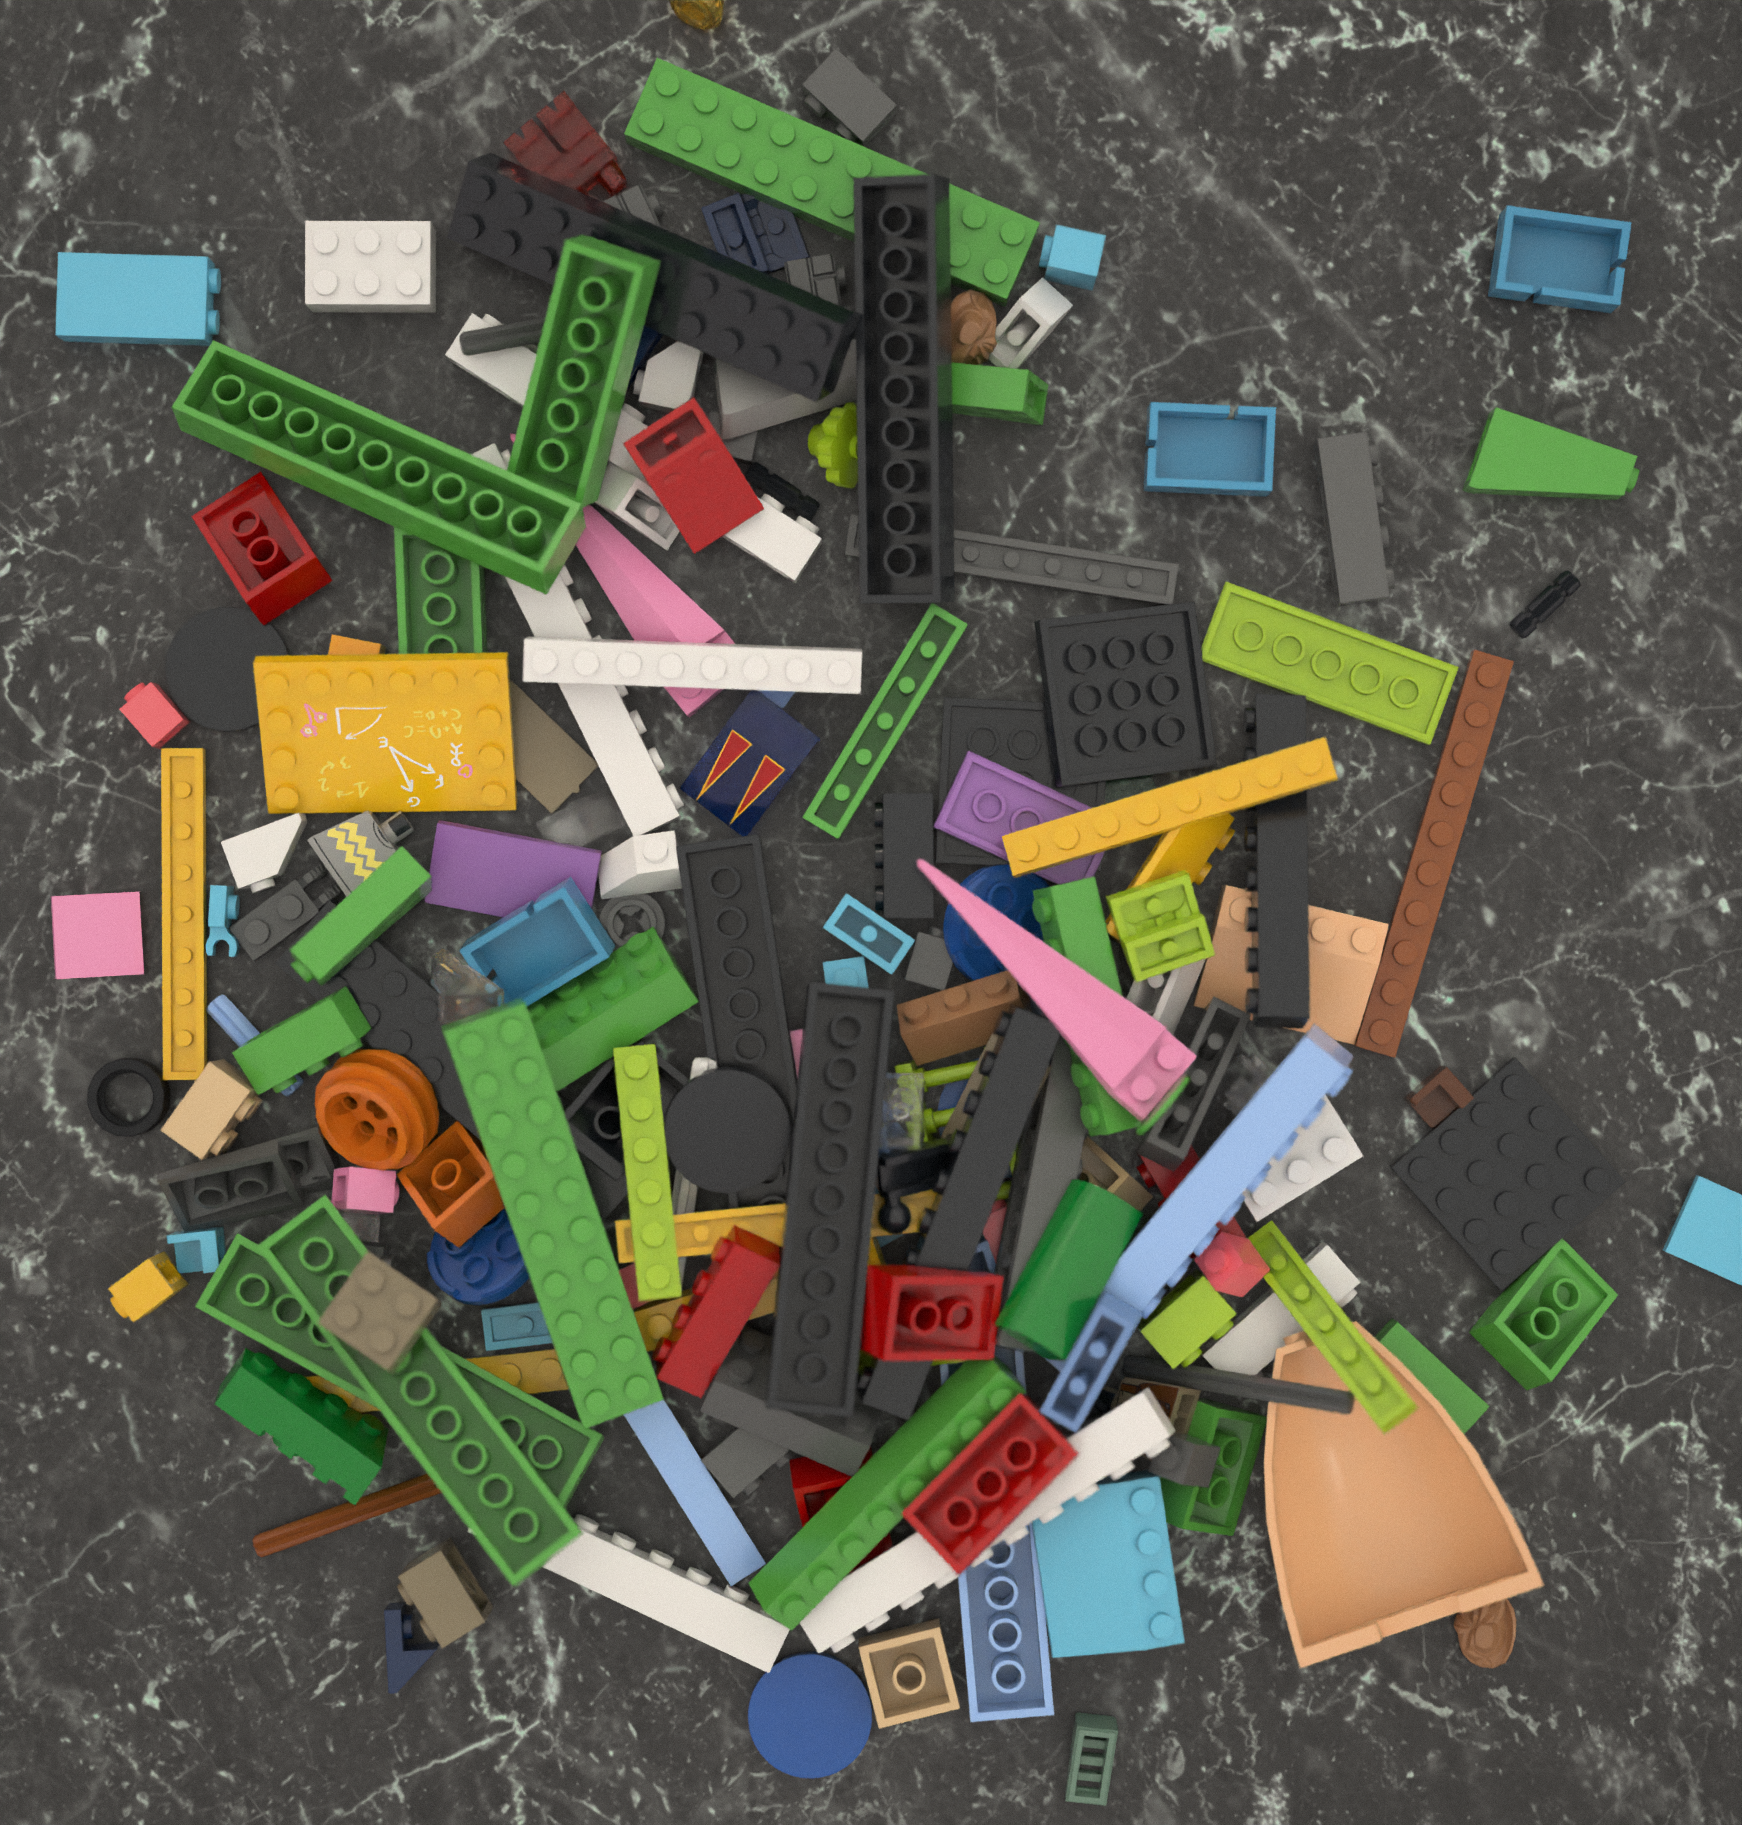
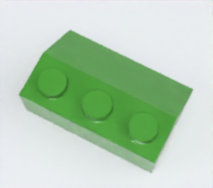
[1160,1397,1267,1536]

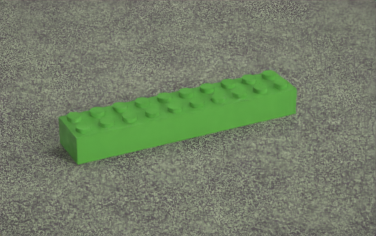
[624,58,1040,307]
[172,340,586,595]
[441,998,664,1429]
[257,1195,584,1587]
[195,1233,605,1509]

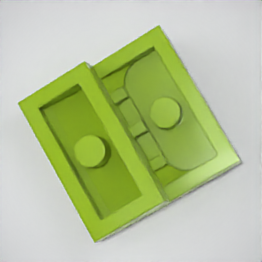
[1106,870,1215,982]

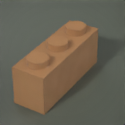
[897,970,1032,1066]

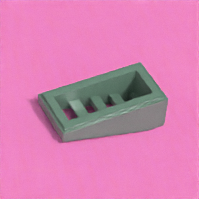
[1065,1712,1118,1806]

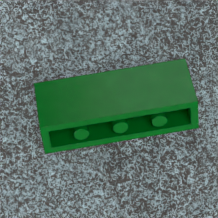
[994,1179,1143,1361]

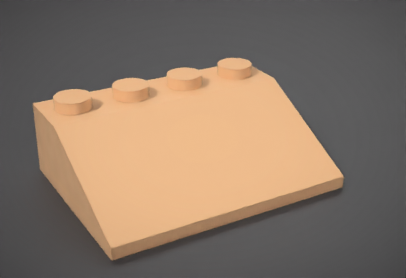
[1193,885,1389,1045]

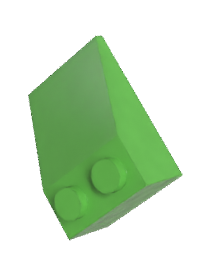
[1469,1238,1618,1391]

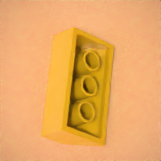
[1105,813,1236,944]

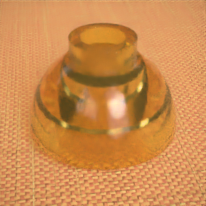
[669,0,725,30]

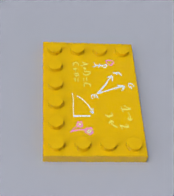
[253,653,517,814]

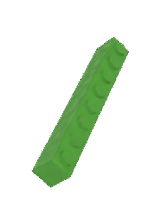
[748,1355,1027,1631]

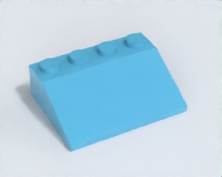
[1032,1470,1185,1658]

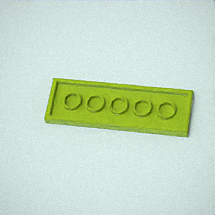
[1201,582,1459,745]

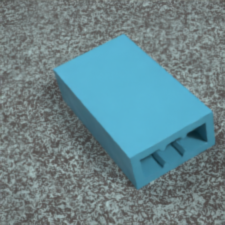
[55,252,221,346]

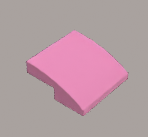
[51,892,144,979]

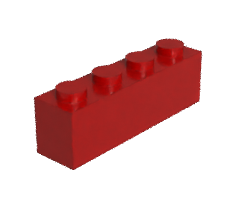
[653,1225,780,1398]

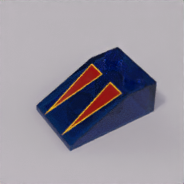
[680,690,821,836]

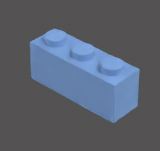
[1040,1292,1144,1433]

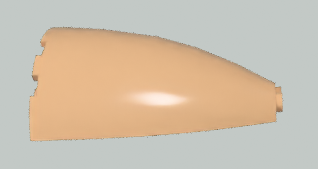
[1264,1321,1543,1668]

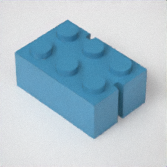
[1488,205,1631,313]
[1143,402,1276,497]
[459,877,615,1007]

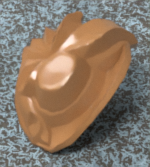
[951,289,997,365]
[1453,1598,1516,1668]

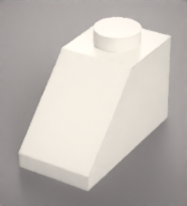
[989,278,1073,369]
[633,341,704,413]
[595,463,680,550]
[221,813,308,894]
[598,831,682,899]

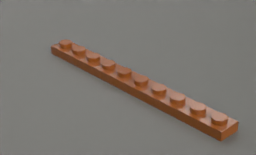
[1353,649,1514,1058]

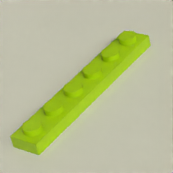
[613,1044,681,1302]
[1247,1220,1418,1434]

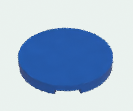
[943,864,1050,981]
[427,1208,529,1305]
[748,1652,872,1778]

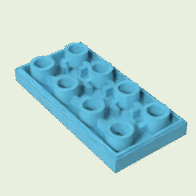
[1663,1175,1742,1286]

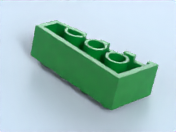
[215,1348,388,1505]

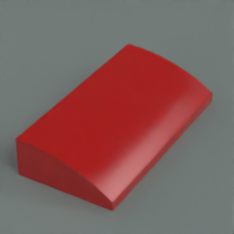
[901,1393,1080,1576]

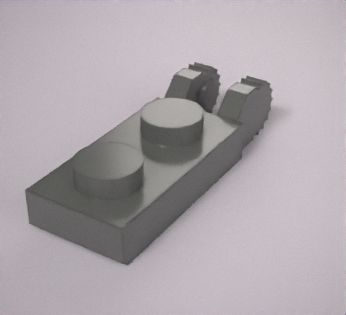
[229,863,343,961]

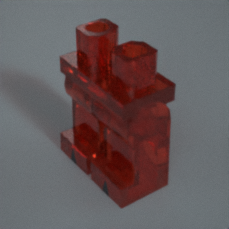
[503,91,628,197]

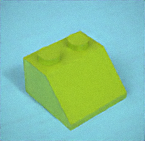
[1137,1268,1237,1369]

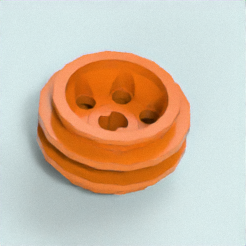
[315,1049,439,1170]

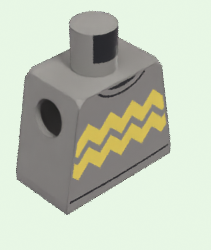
[307,811,414,897]

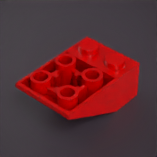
[623,397,764,554]

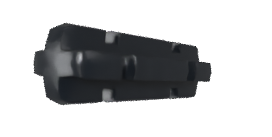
[744,462,820,521]
[1509,570,1581,639]

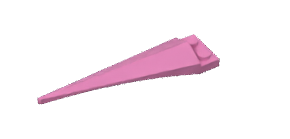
[510,433,735,718]
[916,859,1197,1122]

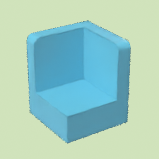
[166,1227,226,1273]

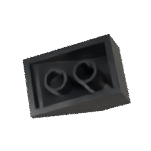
[564,1039,690,1182]

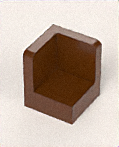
[1404,1065,1474,1128]

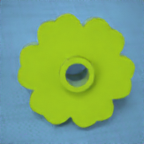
[808,402,858,489]

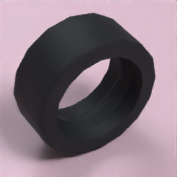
[87,1058,170,1137]

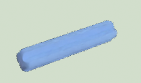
[206,995,303,1097]

